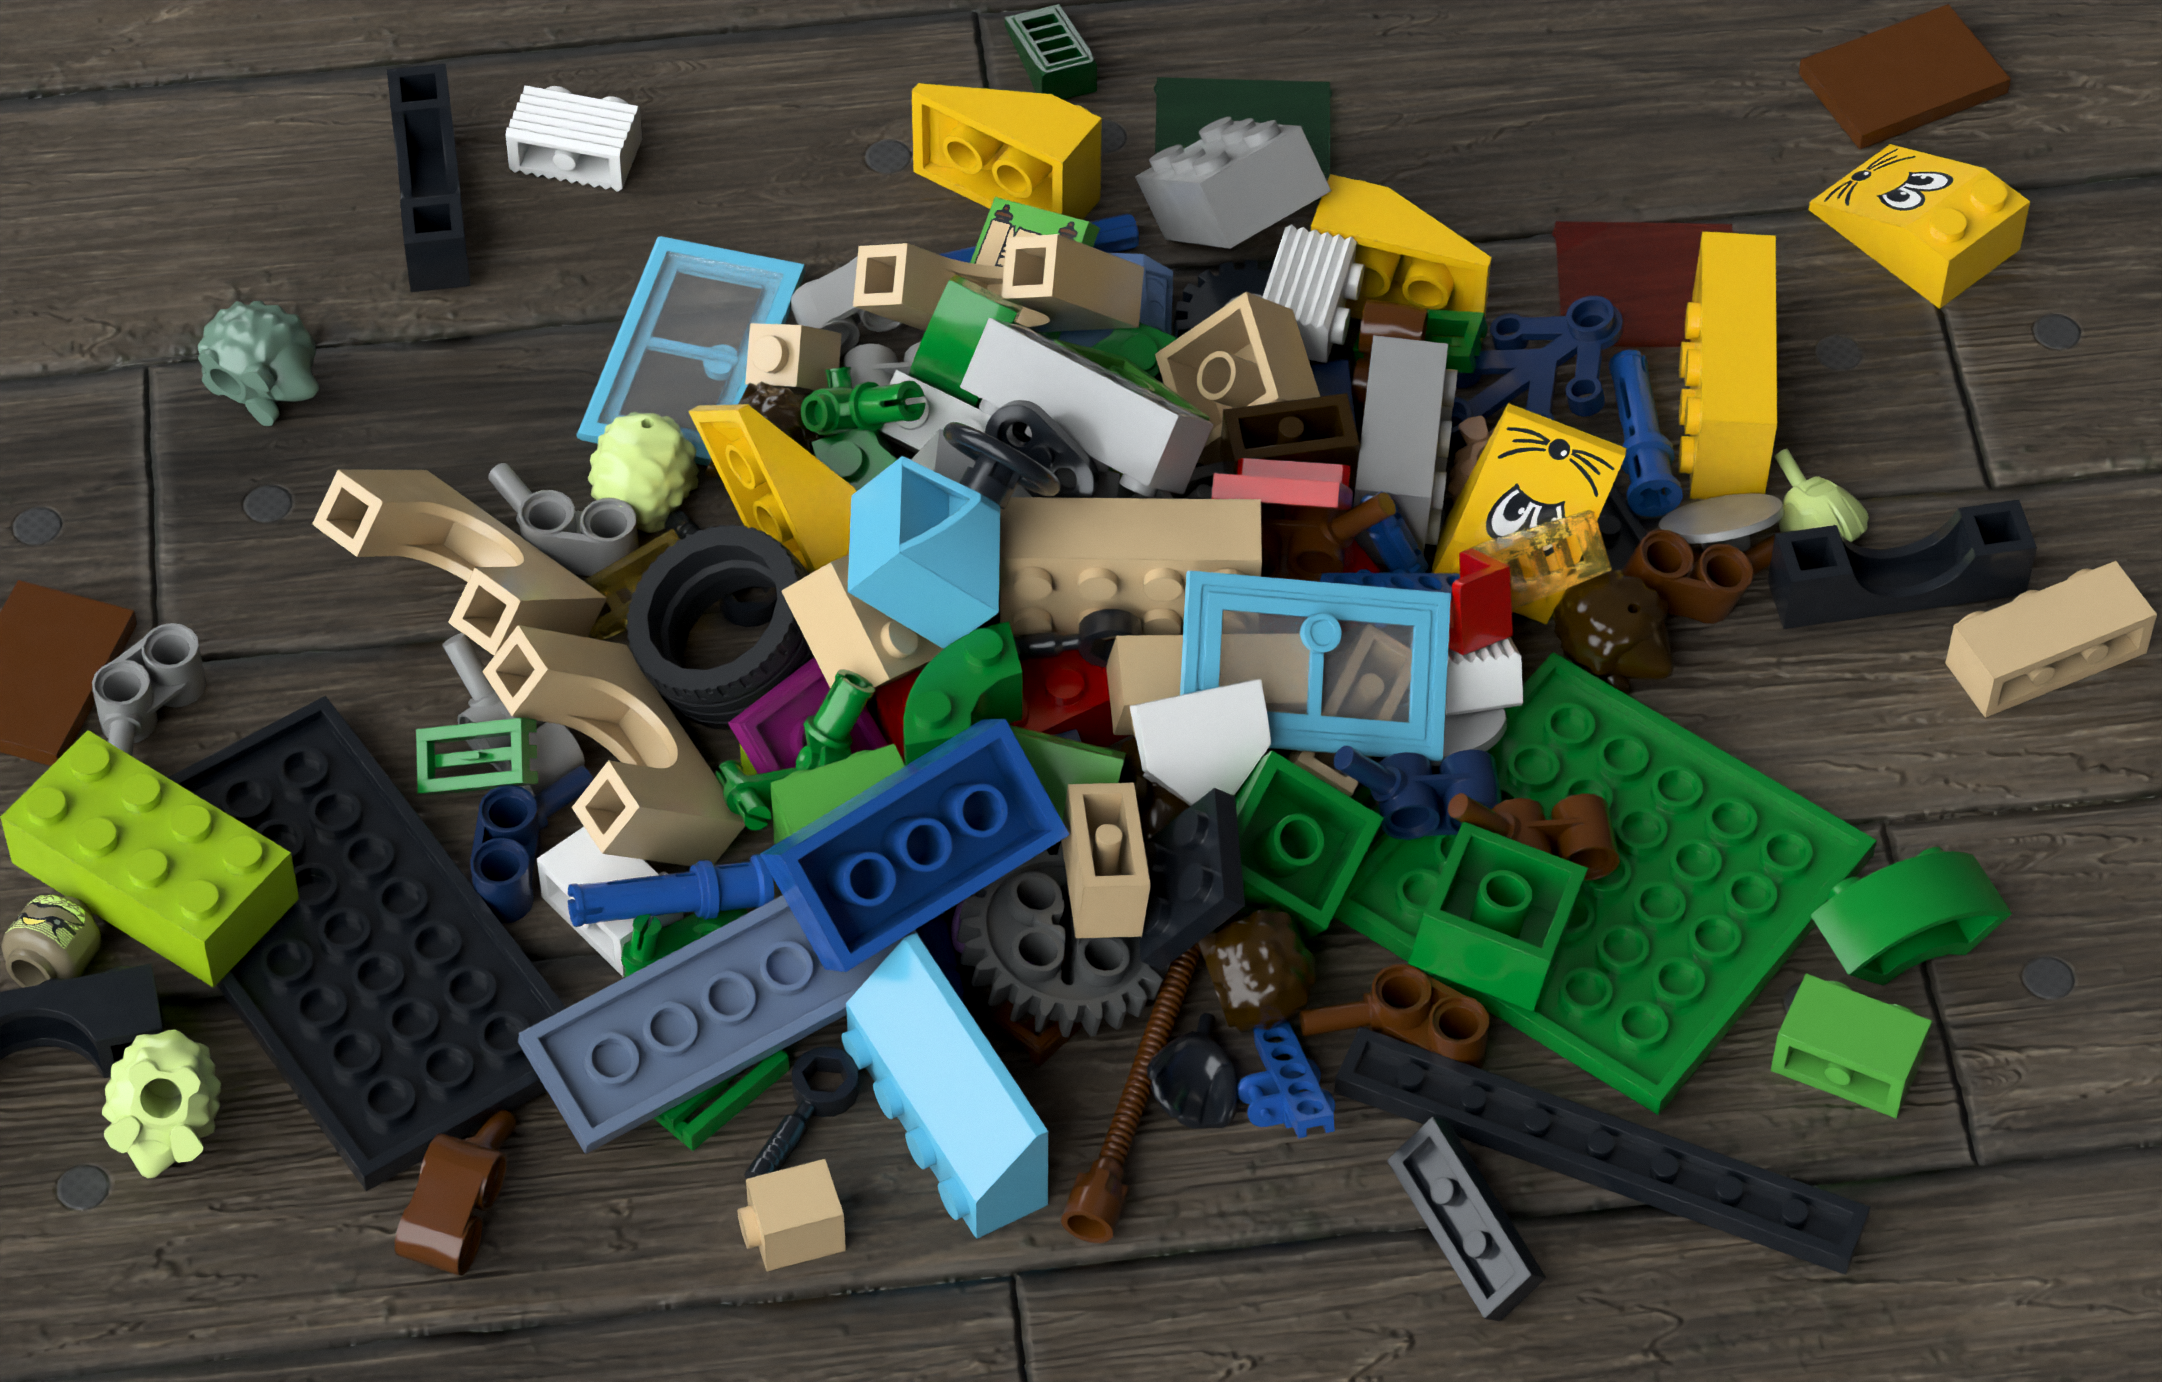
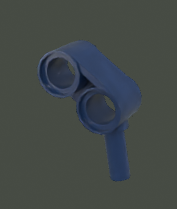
[1334,746,1502,840]
[470,765,594,924]

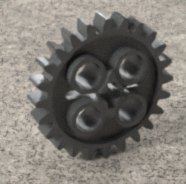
[956,842,1170,1038]

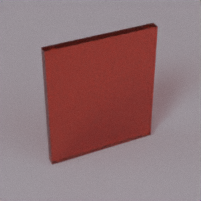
[1552,221,1734,347]

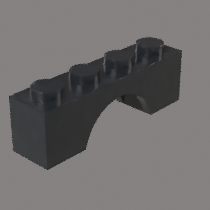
[387,63,471,292]
[1767,500,2037,629]
[0,963,165,1078]

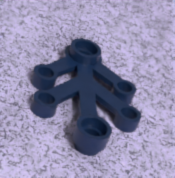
[1449,296,1624,453]

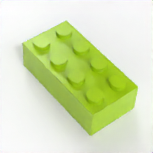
[0,730,299,988]

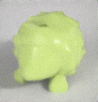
[588,412,699,533]
[102,1029,221,1178]

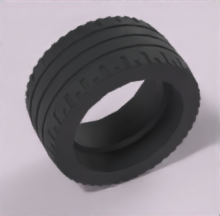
[626,524,814,730]

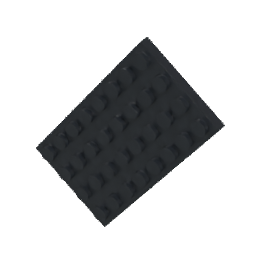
[167,695,566,1192]

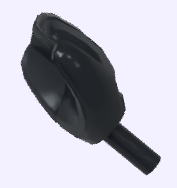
[1147,1013,1239,1129]

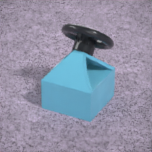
[848,422,1061,649]

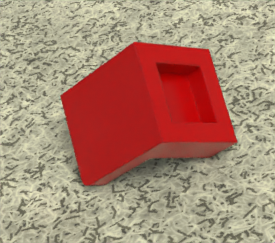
[1448,548,1513,655]

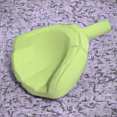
[1774,449,1869,543]

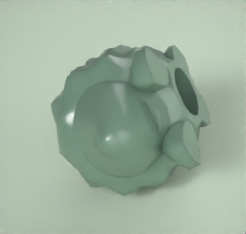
[198,300,319,426]

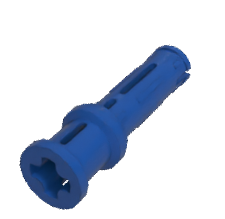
[1608,350,1683,517]
[567,854,774,927]

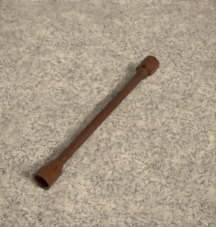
[1061,942,1201,1243]

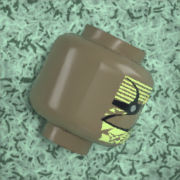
[1,895,102,988]

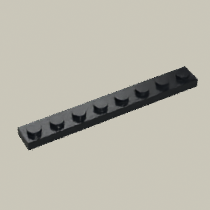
[1334,1027,1871,1275]

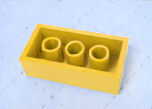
[1679,231,1777,499]

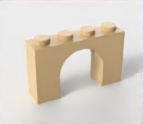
[853,234,1144,332]
[312,469,607,656]
[482,625,745,866]

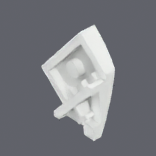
[1130,679,1271,806]

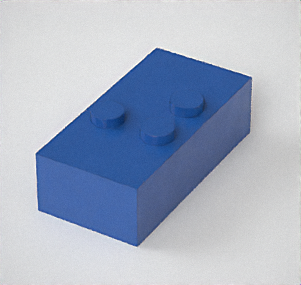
[760,719,1070,972]

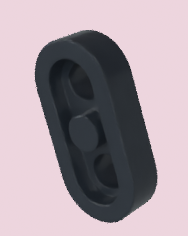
[985,400,1099,498]

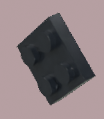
[1139,788,1245,970]

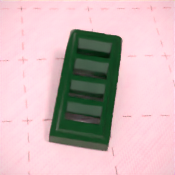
[1005,4,1097,100]

